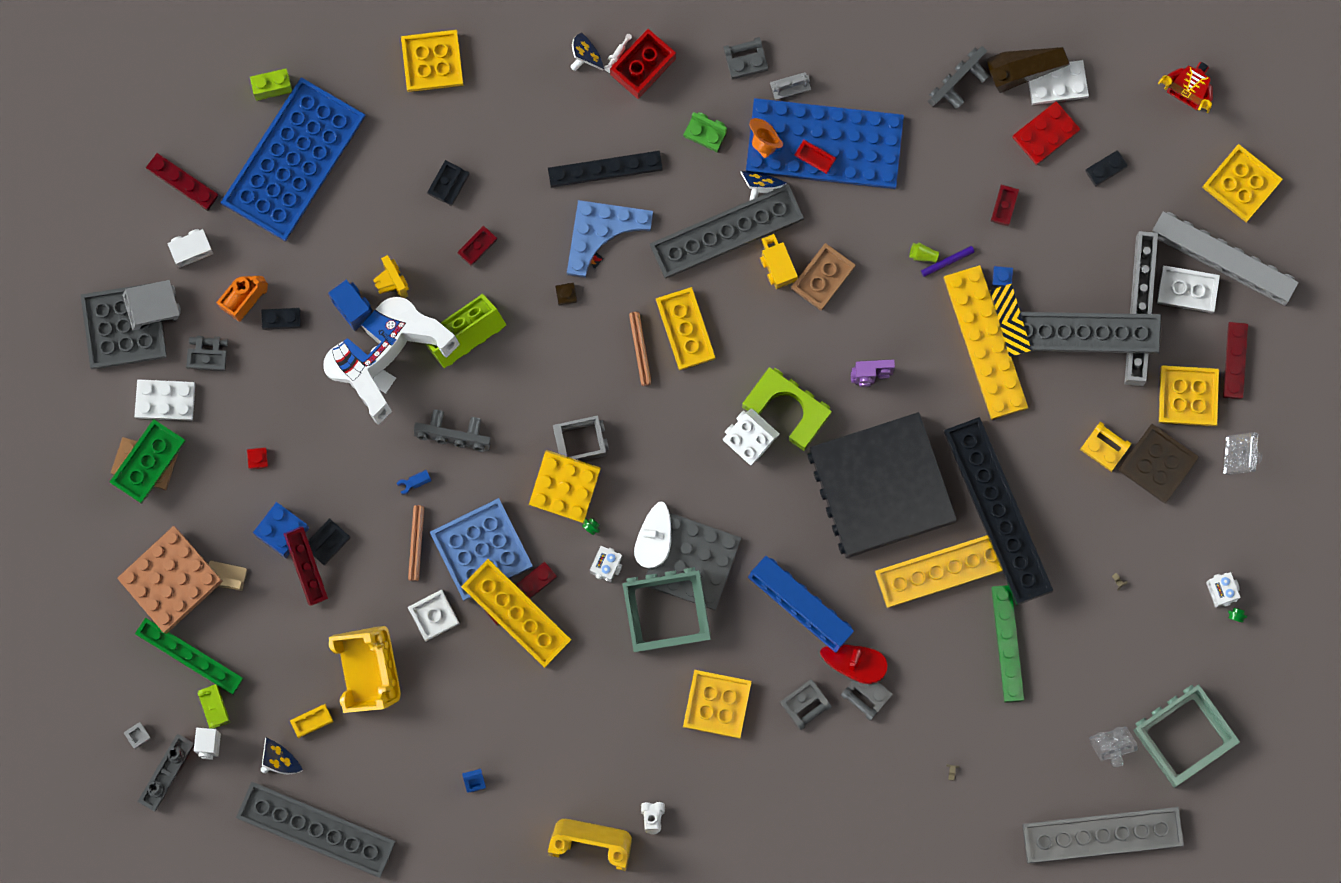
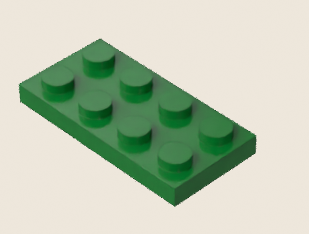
[109,419,186,504]

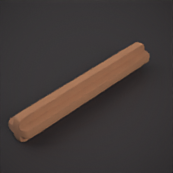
[629,312,651,386]
[408,505,424,581]

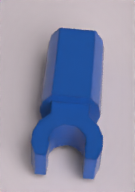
[397,470,431,495]

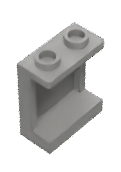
[123,280,181,330]

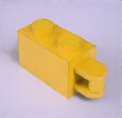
[760,234,798,289]

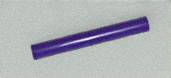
[921,246,975,277]

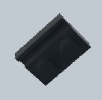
[427,160,470,206]
[308,518,350,566]

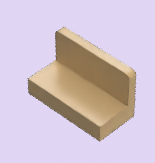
[209,561,247,591]

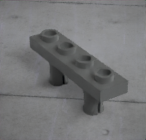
[927,46,990,109]
[414,409,491,452]
[137,734,195,812]

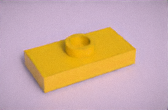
[290,704,334,739]

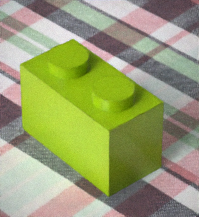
[250,68,292,101]

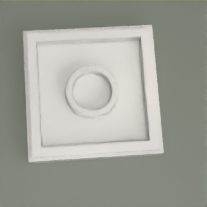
[408,590,460,642]

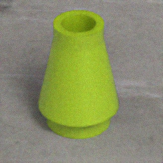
[909,242,939,263]

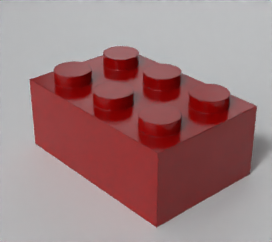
[610,29,676,99]

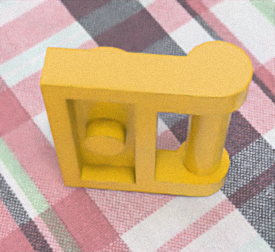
[1080,421,1132,472]

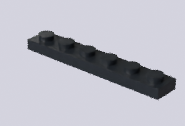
[548,150,662,188]

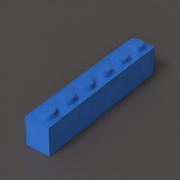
[748,556,854,653]

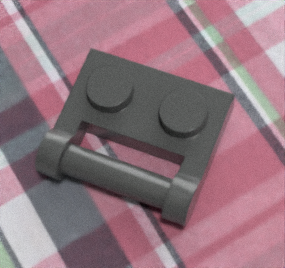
[723,37,768,79]
[780,679,832,730]
[840,680,893,720]

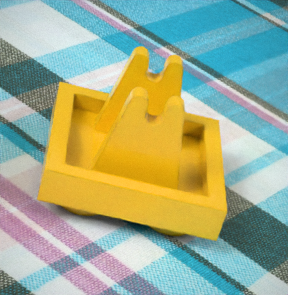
[373,255,409,298]

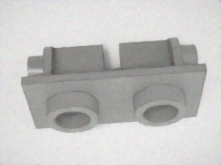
[770,72,811,100]

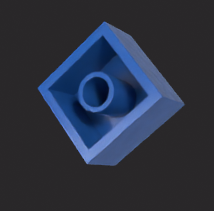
[328,279,372,331]
[253,502,309,559]

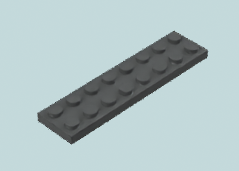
[650,185,804,279]
[1005,312,1161,354]
[236,782,396,878]
[1022,807,1184,864]

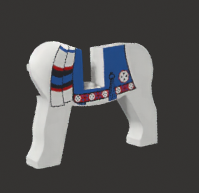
[324,297,460,425]

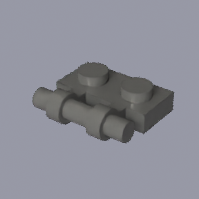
[186,335,228,371]

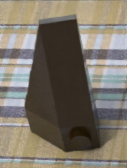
[987,47,1070,93]

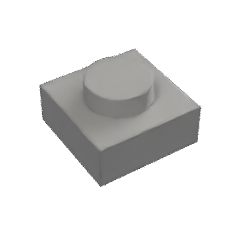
[124,722,151,749]

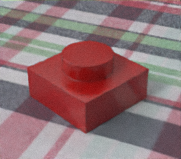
[247,447,268,470]

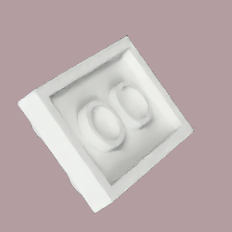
[1029,60,1089,105]
[1157,265,1220,313]
[134,380,195,421]

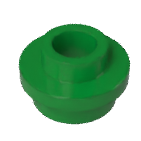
[582,518,600,535]
[1228,607,1247,623]

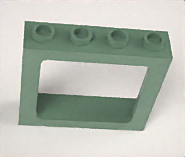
[622,567,711,652]
[1133,685,1240,788]

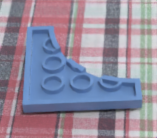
[567,200,653,278]

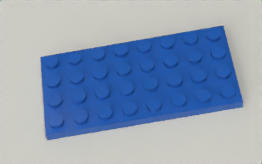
[221,77,366,242]
[746,98,904,189]

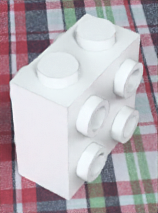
[723,408,780,465]

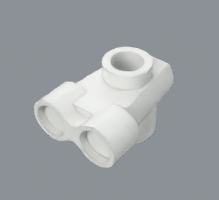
[641,802,665,834]

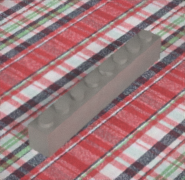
[1152,211,1298,306]
[1124,231,1158,386]

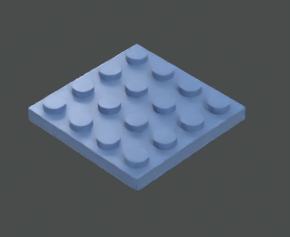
[430,498,533,601]

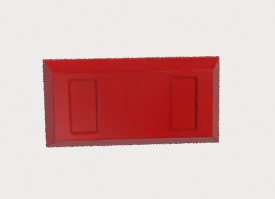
[794,140,836,174]

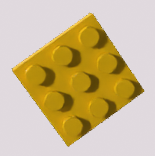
[401,30,464,92]
[1202,144,1283,223]
[1159,366,1219,426]
[529,450,601,523]
[683,670,752,739]

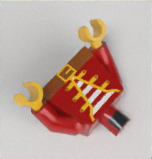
[1158,62,1213,113]

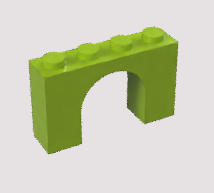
[742,367,832,451]

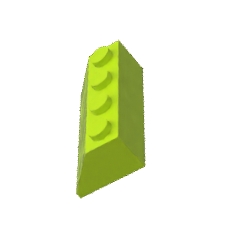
[425,294,506,368]

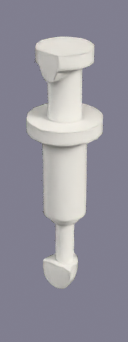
[604,34,632,73]

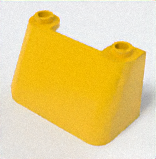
[329,626,401,713]
[548,819,632,871]

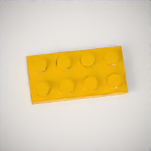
[656,287,715,371]

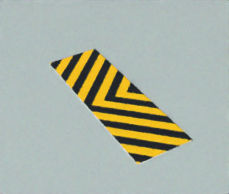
[990,284,1031,357]

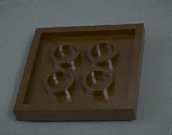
[1118,424,1199,503]

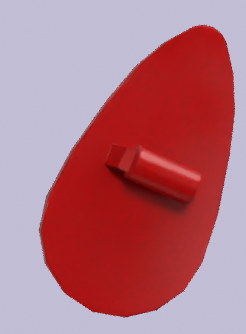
[820,645,888,684]

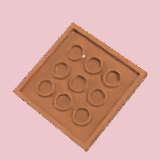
[117,526,223,634]

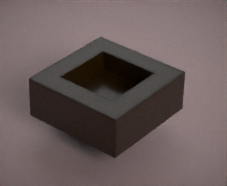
[555,282,577,305]

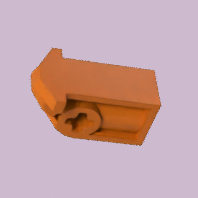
[216,276,268,322]

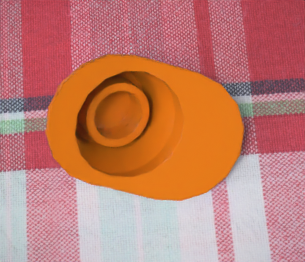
[749,118,783,158]

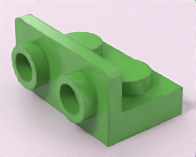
[683,112,727,152]

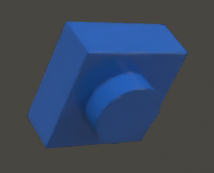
[992,266,1013,287]
[462,769,486,793]

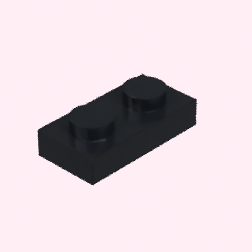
[1085,150,1128,187]
[261,308,301,330]

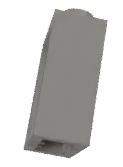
[553,415,609,461]

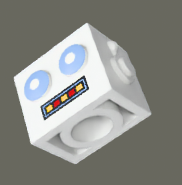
[590,546,622,582]
[1206,572,1240,607]

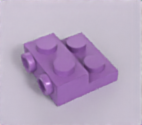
[851,360,895,387]

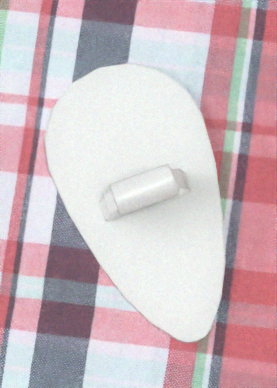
[634,502,671,569]

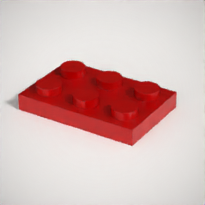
[1012,101,1080,165]

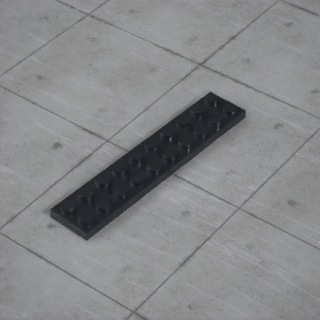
[944,417,1053,605]

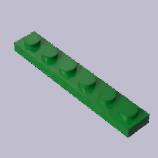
[991,585,1024,702]
[135,618,244,695]

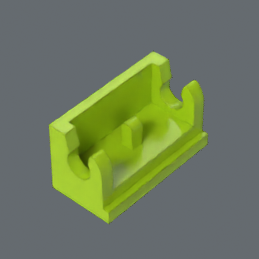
[198,684,231,729]

